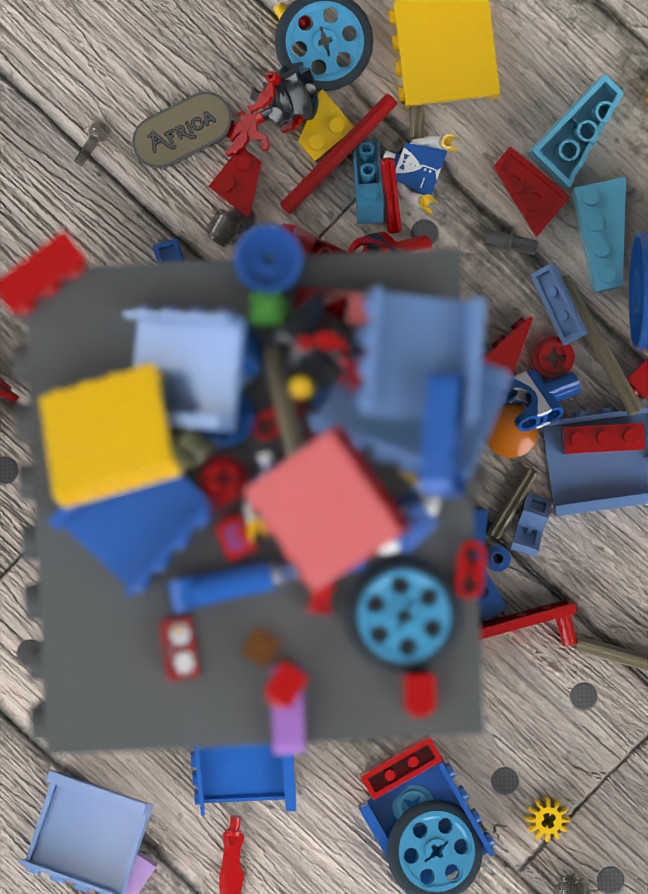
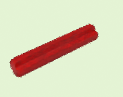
[380,157,402,234]

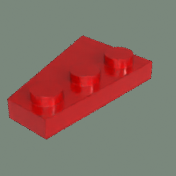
[493,146,571,238]

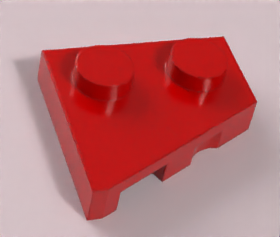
[208,149,262,218]

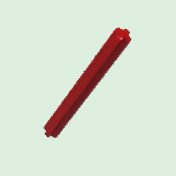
[280,93,397,214]

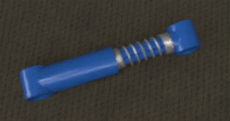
[167,559,368,613]

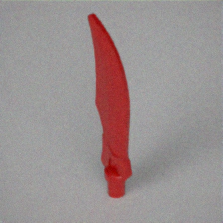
[219,816,245,894]

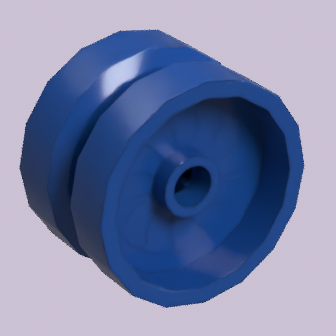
[235,225,303,294]

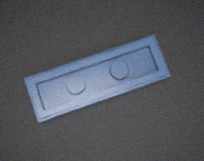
[530,263,588,345]

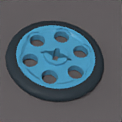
[275,0,374,92]
[346,558,462,673]
[387,800,483,894]

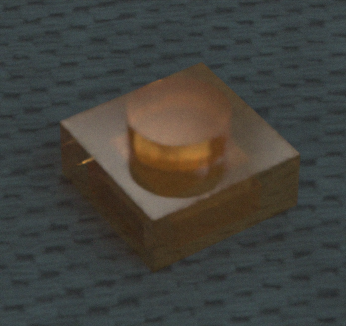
[239,627,282,669]

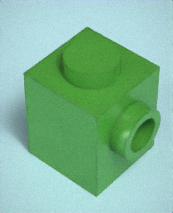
[251,293,288,327]

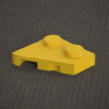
[298,89,354,162]

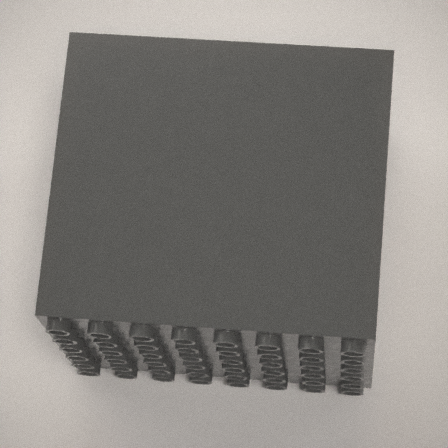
[11,248,485,756]

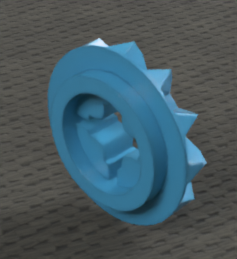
[392,785,434,827]

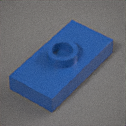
[478,569,508,621]

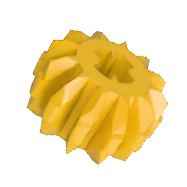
[525,796,570,842]

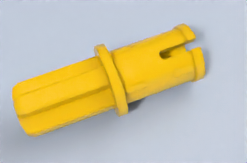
[289,375,314,399]

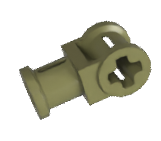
[172,428,216,474]

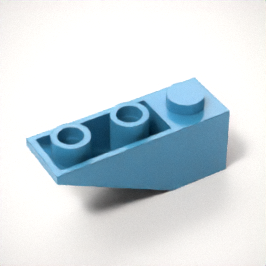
[353,140,383,224]

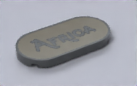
[132,92,232,169]

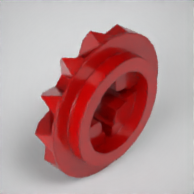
[532,336,575,379]
[199,455,248,504]

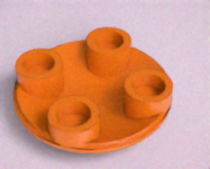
[487,405,538,458]

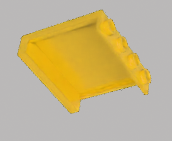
[389,0,500,110]
[40,364,181,508]

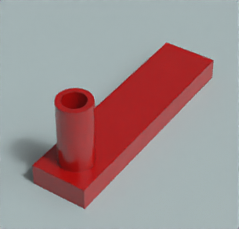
[479,598,578,647]

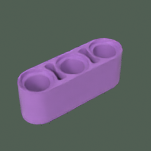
[271,664,305,754]

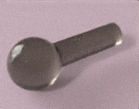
[74,121,110,166]

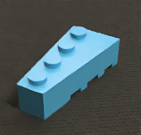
[527,74,624,189]
[571,177,626,294]

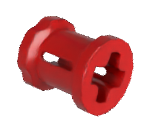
[306,583,336,614]

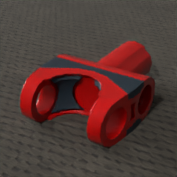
[348,232,432,253]

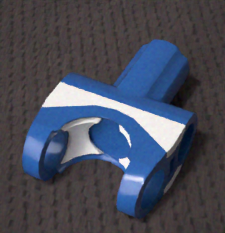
[502,369,581,431]

